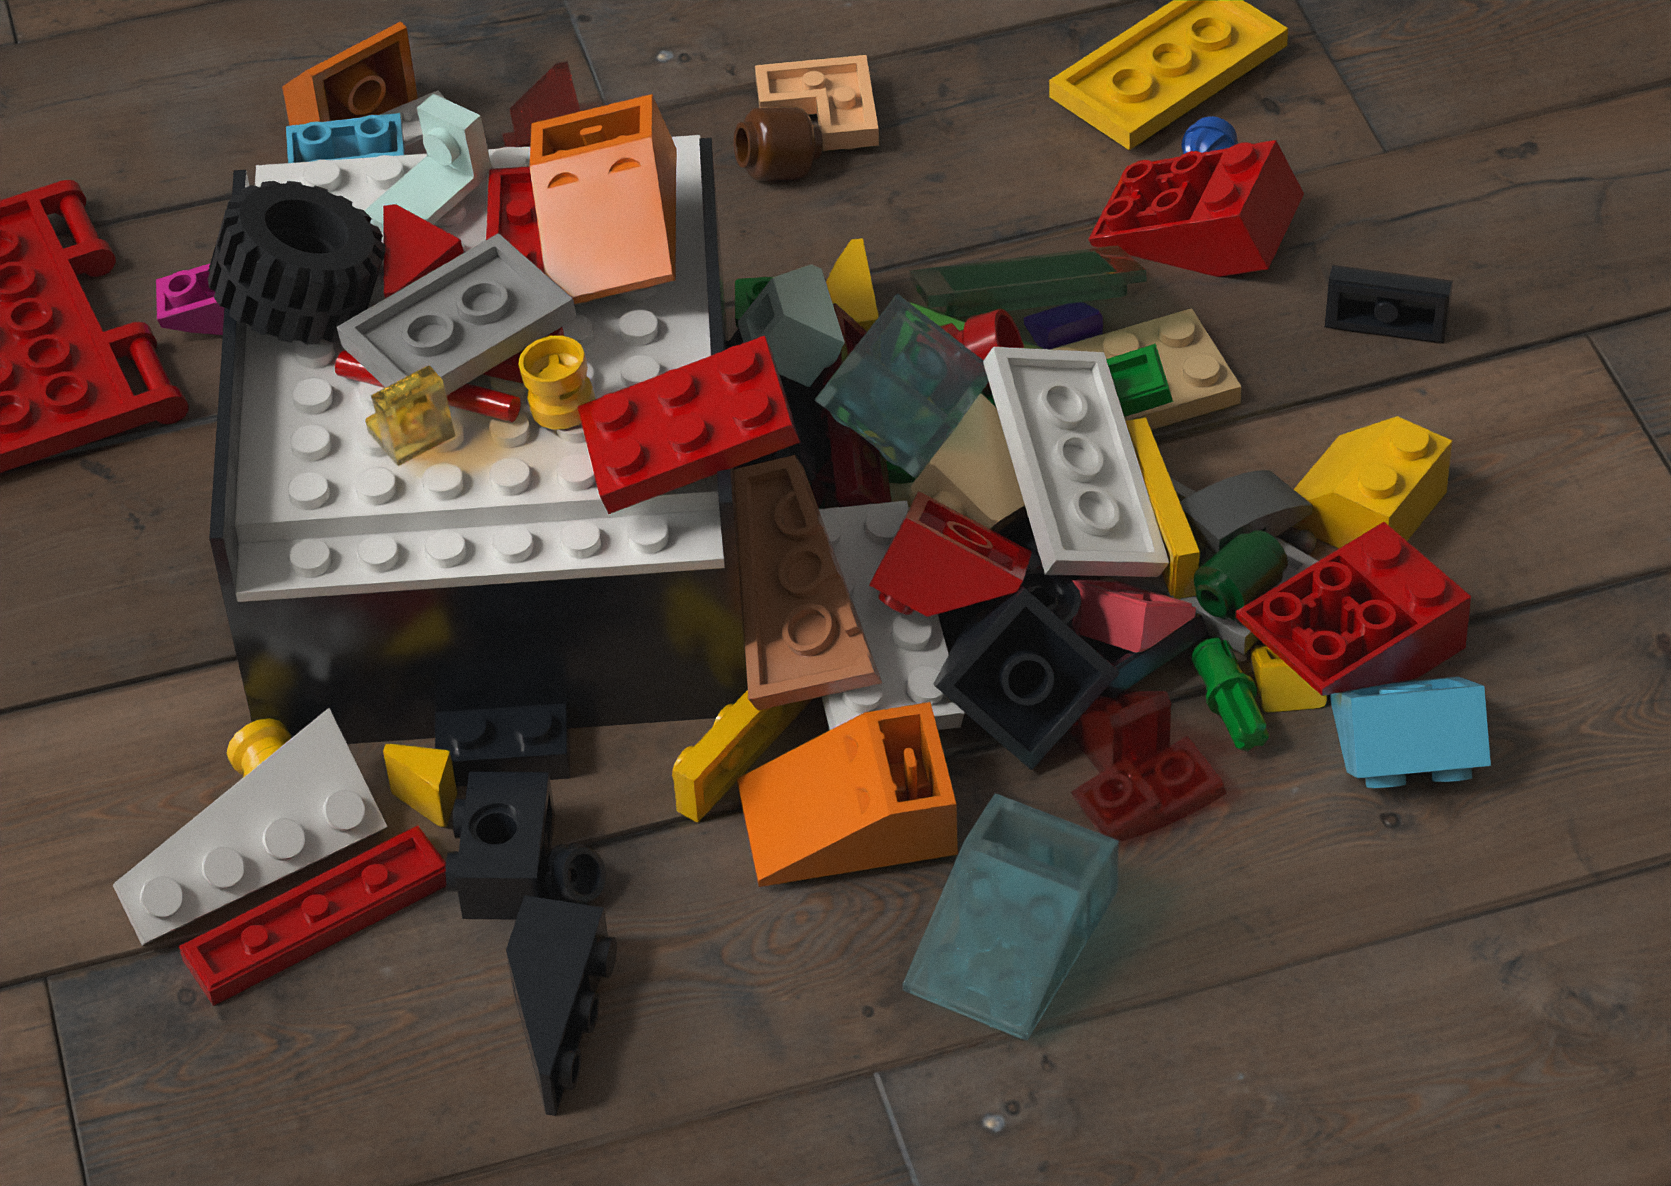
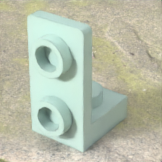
[365,94,492,232]

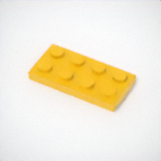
[1049,0,1288,150]

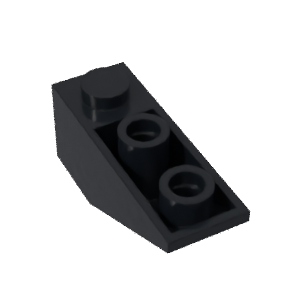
[506,895,617,1116]

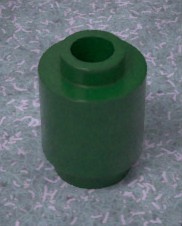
[1194,530,1288,621]

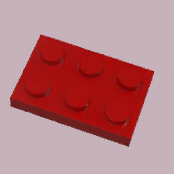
[577,335,800,514]

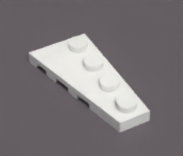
[113,708,388,946]

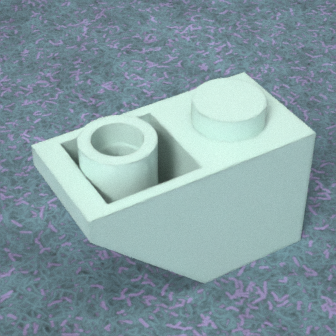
[738,264,845,387]

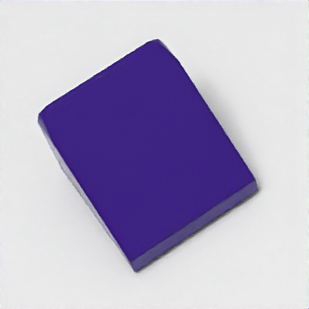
[1024,300,1103,350]

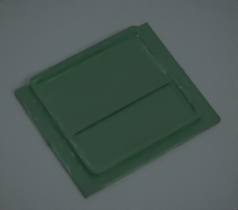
[909,245,1147,317]

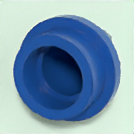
[1181,117,1238,154]

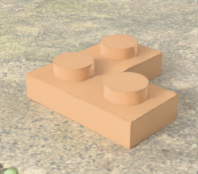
[755,55,879,151]

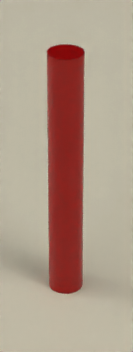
[335,350,521,422]

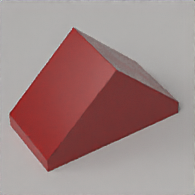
[383,204,464,299]

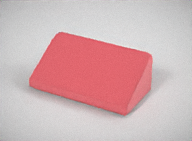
[1072,580,1196,653]

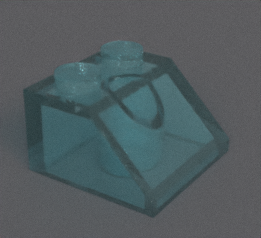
[815,293,989,478]

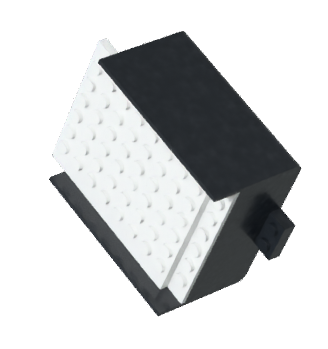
[209,135,748,787]

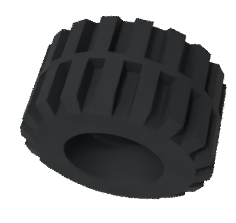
[208,181,385,345]

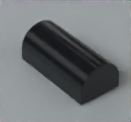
[1325,265,1453,343]

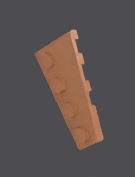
[734,455,883,710]

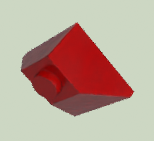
[869,491,1032,617]

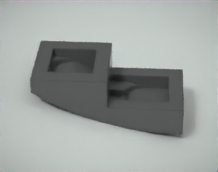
[1180,470,1313,554]

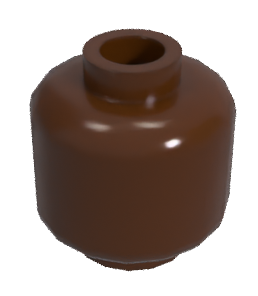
[734,106,823,182]

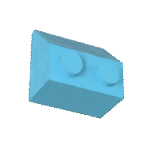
[1330,677,1491,788]

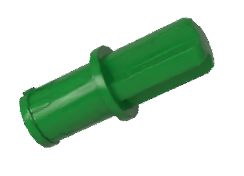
[1192,637,1269,751]

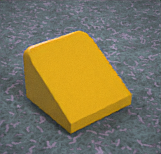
[1250,645,1327,712]
[383,744,457,827]

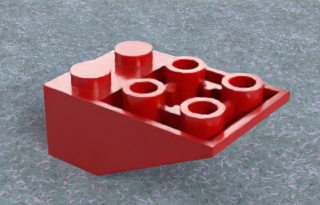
[1088,140,1304,277]
[1236,522,1471,696]

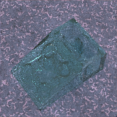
[902,793,1119,1041]

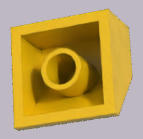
[1292,416,1452,548]

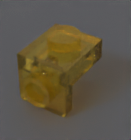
[365,365,455,466]

